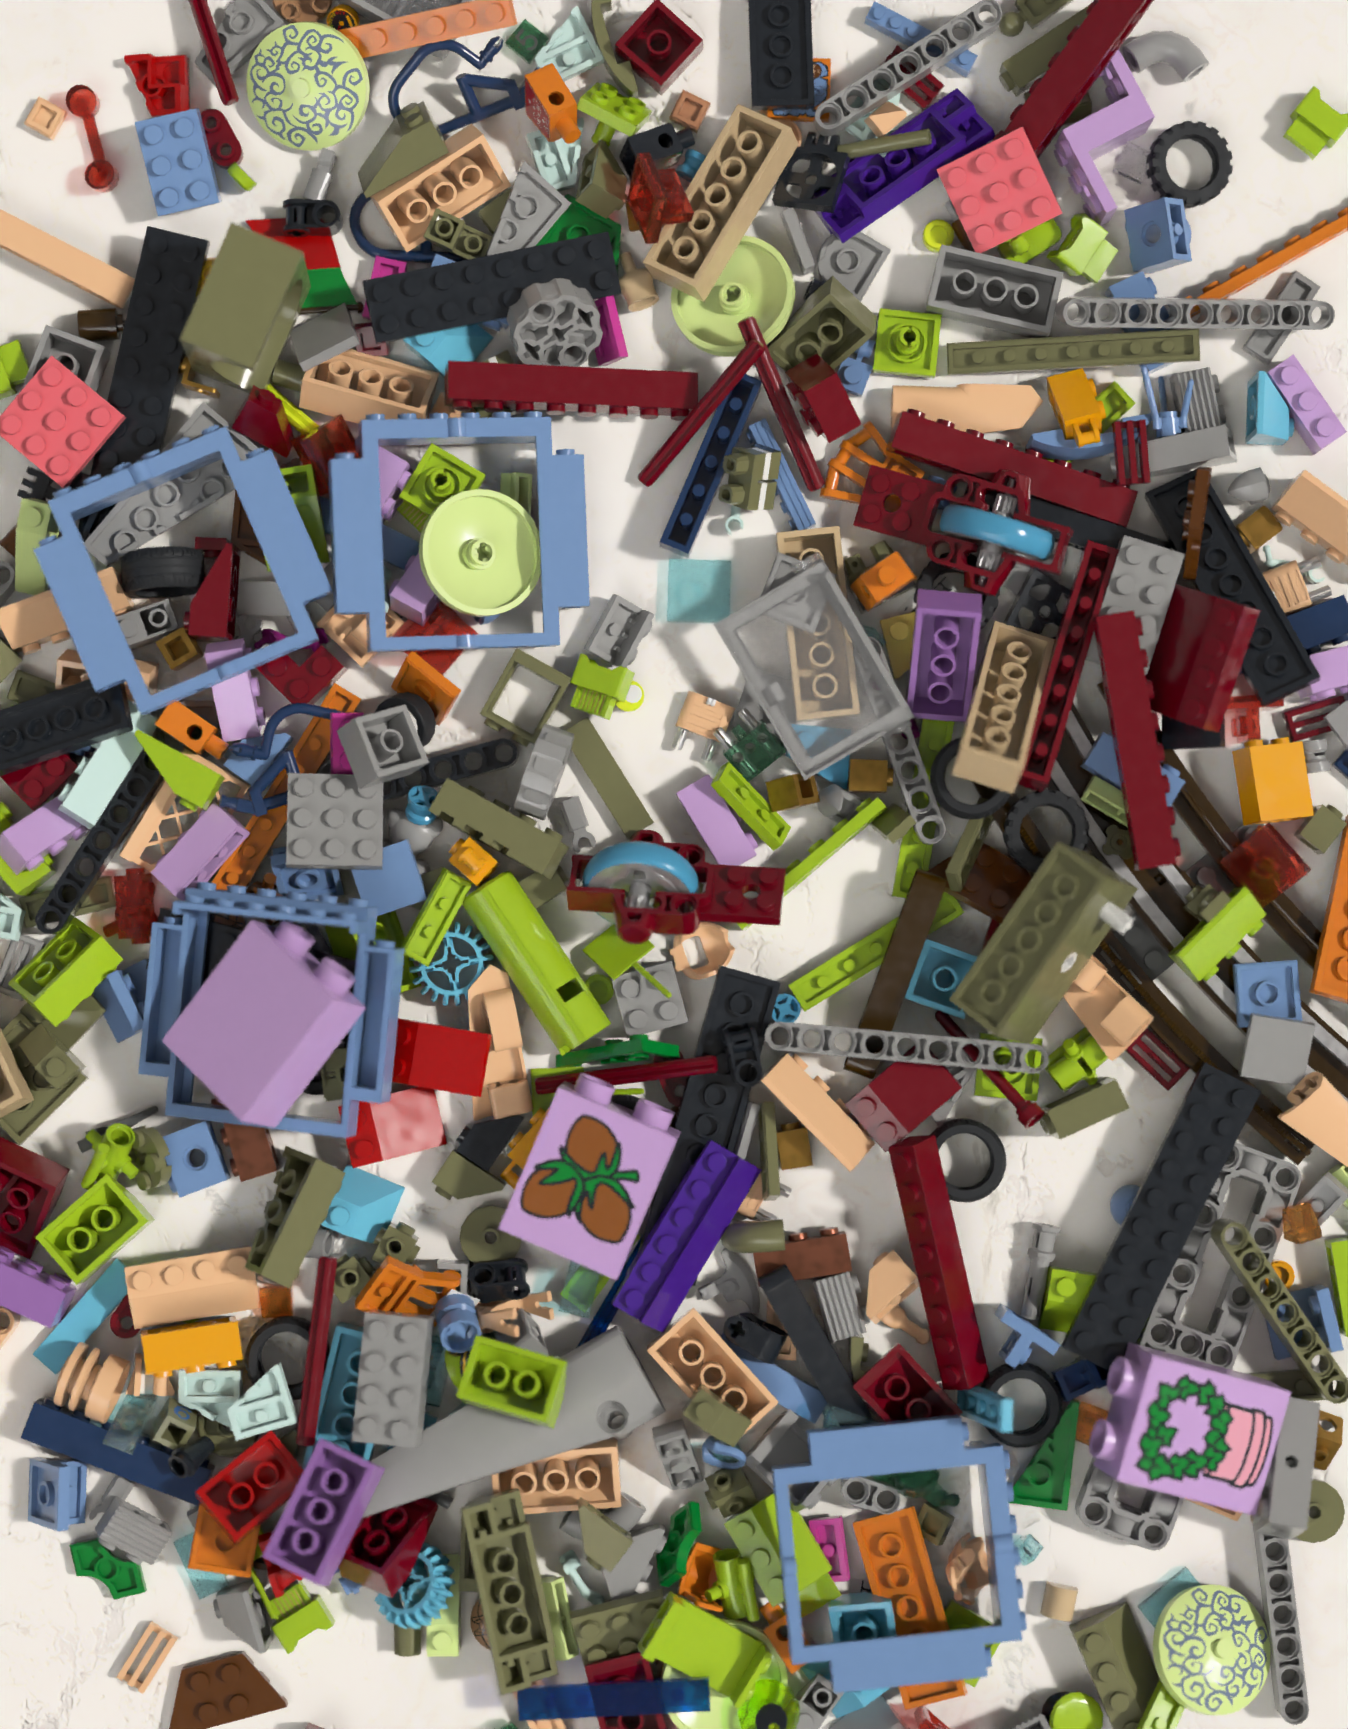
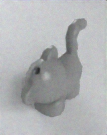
[386,808,443,875]

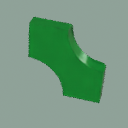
[656,1501,702,1587]
[69,1537,147,1600]

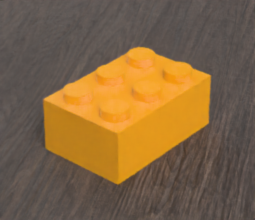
[141,1316,243,1378]

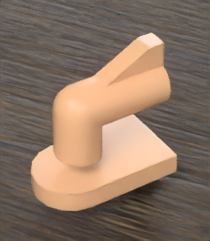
[126,1353,175,1396]

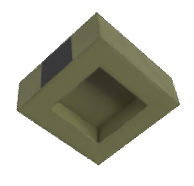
[918,1501,955,1546]

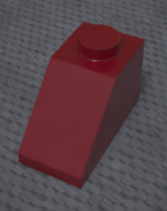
[231,385,295,458]

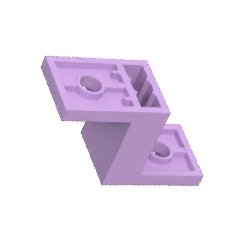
[1054,49,1155,226]

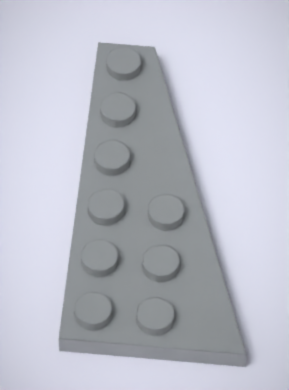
[84,402,259,567]

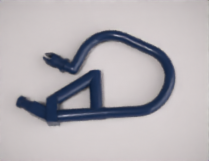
[388,36,540,135]
[349,192,463,263]
[219,703,343,817]

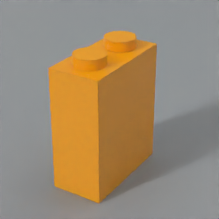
[1232,737,1314,826]

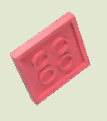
[936,126,1063,253]
[0,355,126,489]

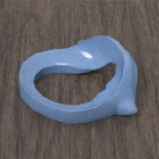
[702,1436,746,1469]

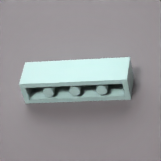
[57,700,158,829]

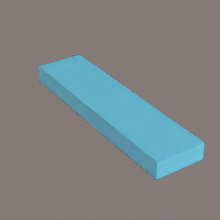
[33,1258,128,1374]
[957,1386,1013,1432]

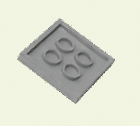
[286,773,383,870]

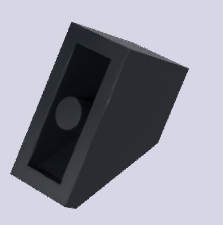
[456,1115,524,1172]

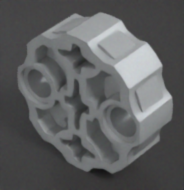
[507,278,603,367]
[514,724,575,821]

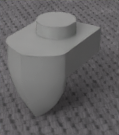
[1227,467,1270,505]
[817,784,864,823]

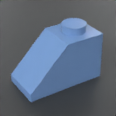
[223,733,294,785]

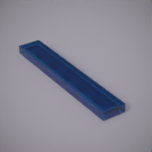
[517,1677,710,1721]

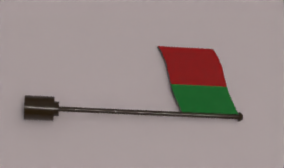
[77,218,364,341]

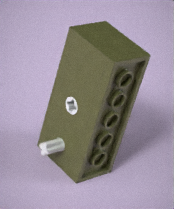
[949,841,1138,1044]

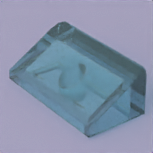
[103,1394,159,1455]

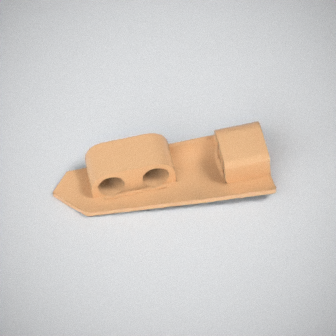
[891,384,1043,434]
[1063,955,1154,1060]
[468,964,533,1121]
[1278,1072,1348,1167]

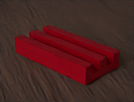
[880,45,945,111]
[1112,419,1151,486]
[1282,695,1345,742]
[1125,1028,1189,1091]

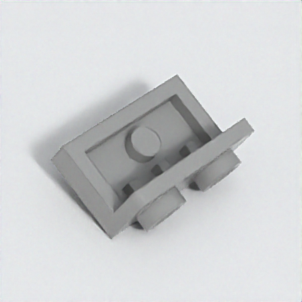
[584,594,654,668]

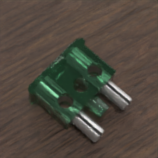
[713,708,787,782]

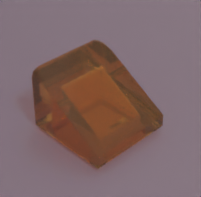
[1282,1201,1322,1244]
[259,1285,294,1318]
[1075,1401,1109,1445]

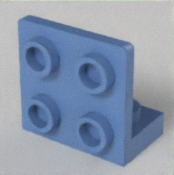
[1265,1284,1344,1360]

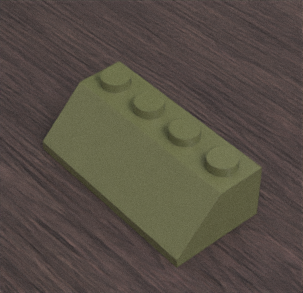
[1069,1601,1160,1729]

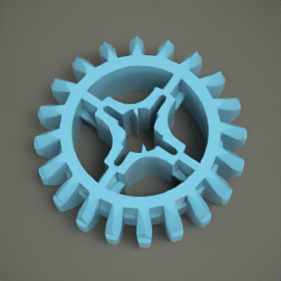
[409,922,494,1006]
[374,1542,456,1629]

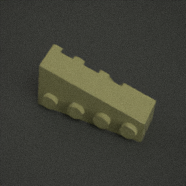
[245,1146,346,1289]

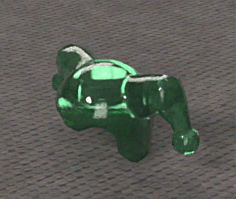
[871,1469,960,1507]

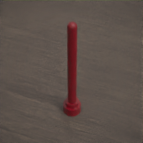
[935,1011,1045,1129]

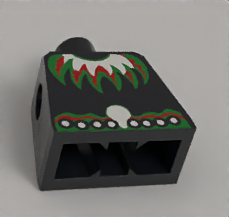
[619,123,695,184]

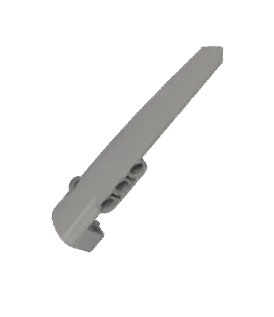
[362,1325,666,1518]

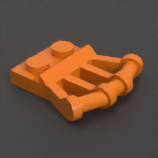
[820,421,926,512]
[355,1255,461,1327]

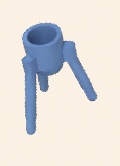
[1141,366,1194,438]

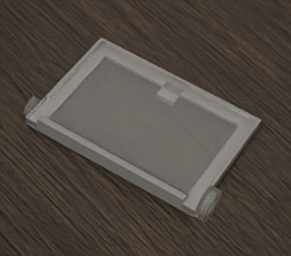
[714,552,915,780]

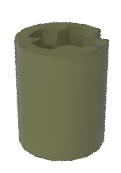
[272,359,306,392]
[394,1624,421,1657]

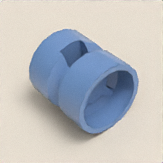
[434,1294,481,1353]

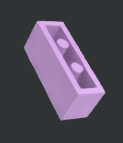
[1267,354,1347,455]
[204,638,266,742]
[676,774,759,866]
[0,796,90,875]
[151,802,250,900]

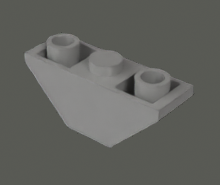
[116,599,179,650]
[652,1418,703,1491]
[602,1523,668,1601]
[774,1673,844,1729]

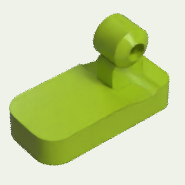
[997,218,1062,264]

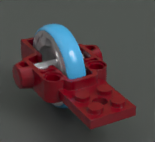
[853,465,1074,596]
[566,830,786,944]

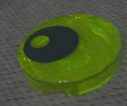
[738,1679,800,1729]

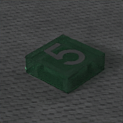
[505,19,549,65]

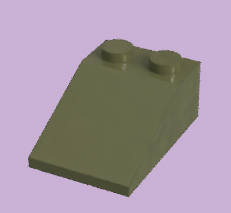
[358,101,449,198]
[767,276,877,372]

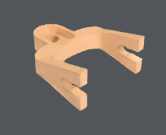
[475,1290,554,1338]

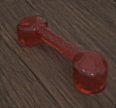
[65,84,119,193]

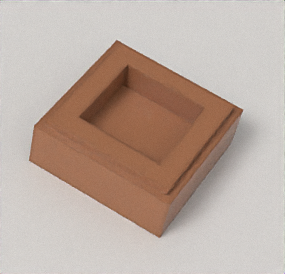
[669,90,711,133]

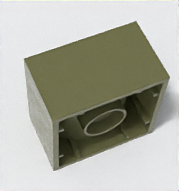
[180,222,311,393]

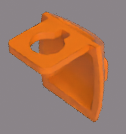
[677,1542,723,1613]

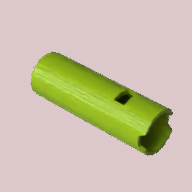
[462,871,611,1056]

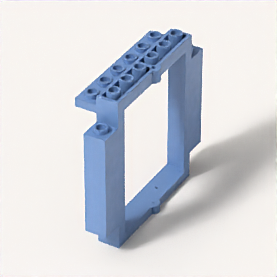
[328,411,590,652]
[33,425,333,716]
[138,882,405,1138]
[771,1414,1027,1693]

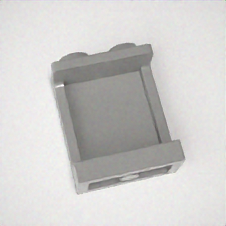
[745,1409,837,1512]

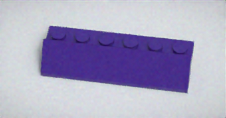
[813,88,995,243]
[611,1139,762,1333]

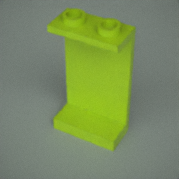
[637,1591,772,1709]

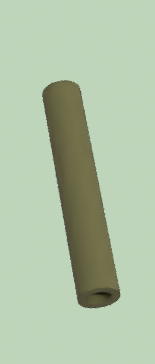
[837,129,932,159]

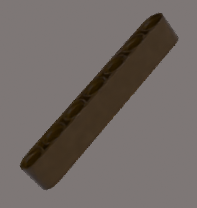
[843,868,947,1080]

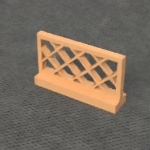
[119,745,250,872]

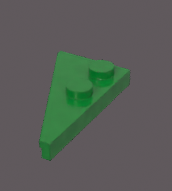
[556,1034,680,1068]
[1009,1399,1080,1511]

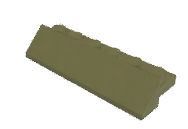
[460,1488,558,1696]

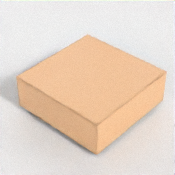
[24,97,68,140]

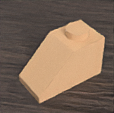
[866,1249,919,1324]

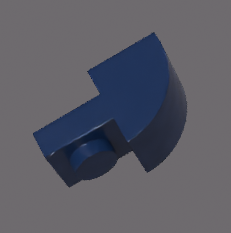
[1051,1356,1109,1402]

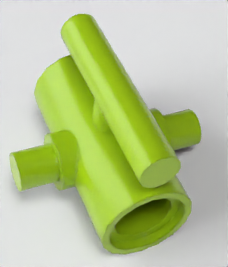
[1041,1027,1109,1093]
[81,1123,139,1190]
[704,1548,760,1622]

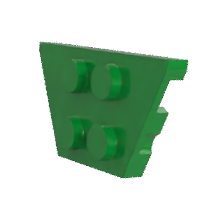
[536,194,622,274]

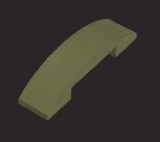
[591,0,639,99]

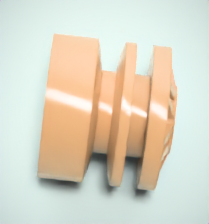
[53,1342,131,1424]

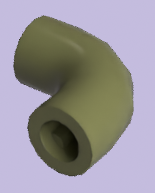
[721,1219,785,1253]

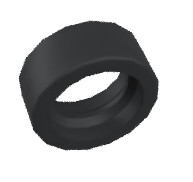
[374,692,436,747]

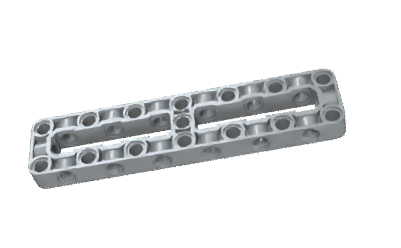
[1075,1142,1302,1551]

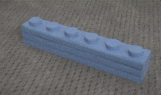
[864,1,978,77]
[746,418,816,531]

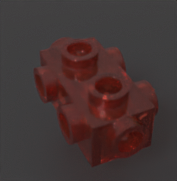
[103,867,158,944]

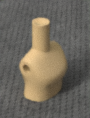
[619,252,659,312]

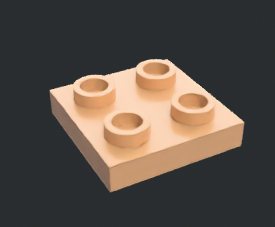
[317,606,405,668]

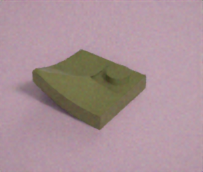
[19,994,107,1050]

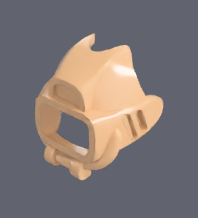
[668,922,735,980]
[945,1532,989,1605]

